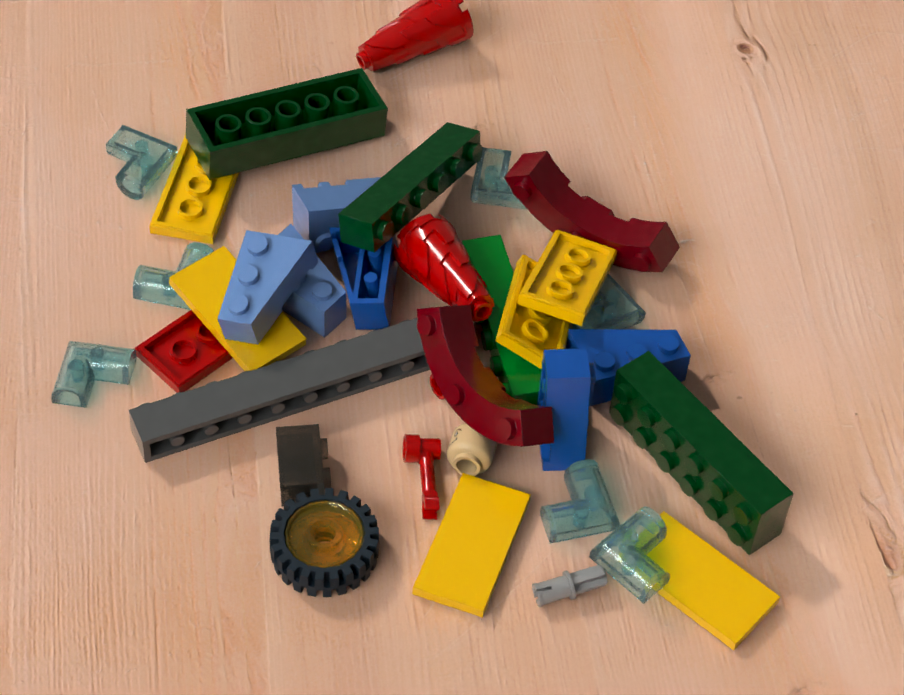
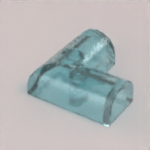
[106,125,178,200]
[470,147,528,210]
[133,242,214,310]
[572,273,646,329]
[51,341,137,408]
[540,459,620,544]
[589,506,670,604]

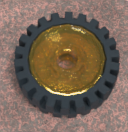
[269,488,379,597]

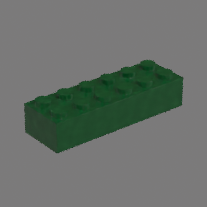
[186,68,388,180]
[609,351,794,555]

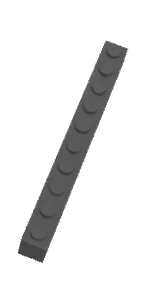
[129,318,430,463]

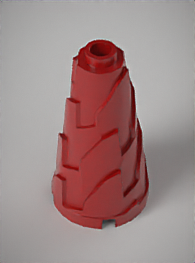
[356,0,474,71]
[393,214,494,322]

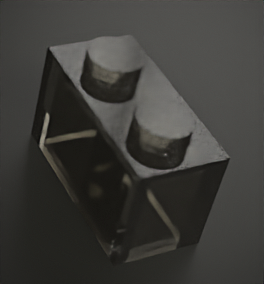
[276,424,331,507]

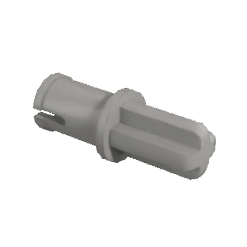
[532,565,608,607]

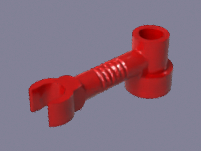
[402,434,441,520]

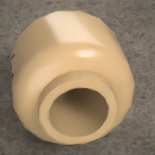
[447,423,497,476]

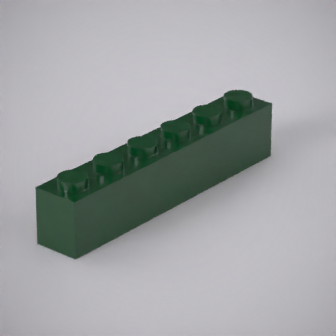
[338,122,483,253]

